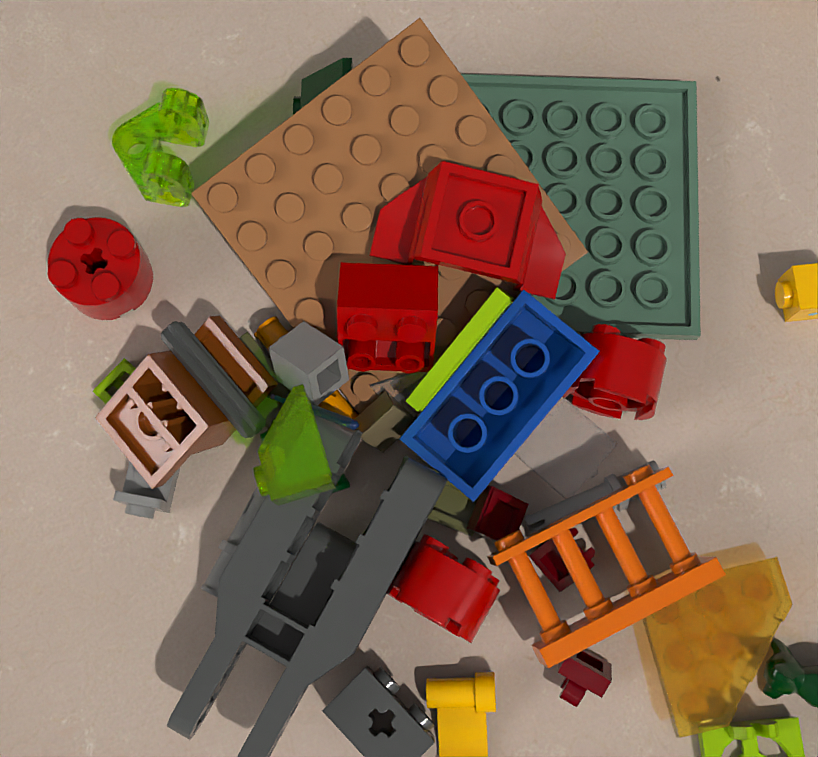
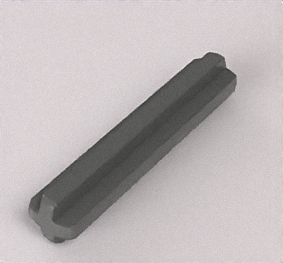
[161,321,266,438]

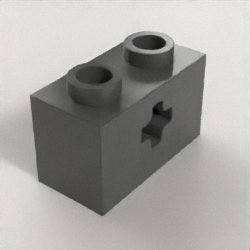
[322,665,435,757]

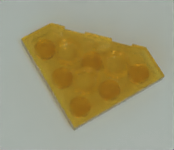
[642,557,793,738]

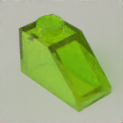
[253,384,336,506]

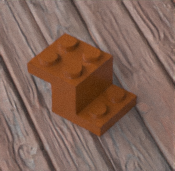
[95,315,278,489]

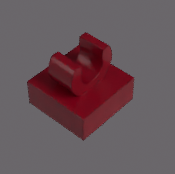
[529,528,595,592]
[557,649,612,707]

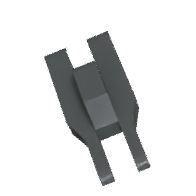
[167,415,448,757]

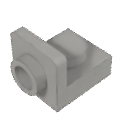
[113,462,180,519]

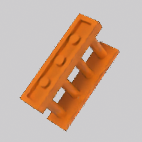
[487,464,726,668]

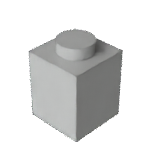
[269,321,349,406]

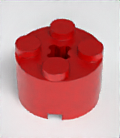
[47,217,153,320]
[562,324,667,420]
[386,534,500,643]

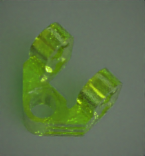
[112,88,210,207]

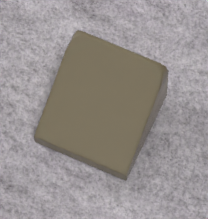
[355,391,416,452]

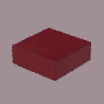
[466,485,529,542]

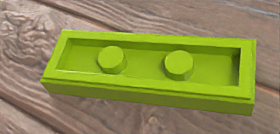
[406,287,515,412]

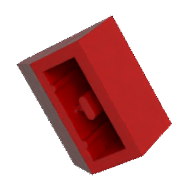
[337,262,438,373]

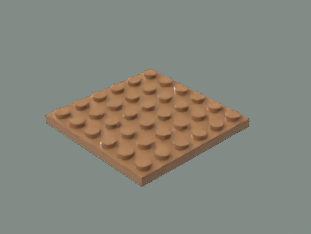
[191,18,588,414]

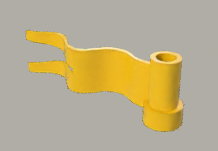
[426,672,496,757]

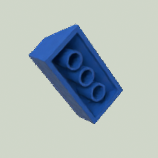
[400,290,600,502]

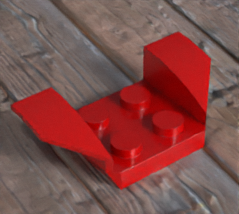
[369,161,566,300]

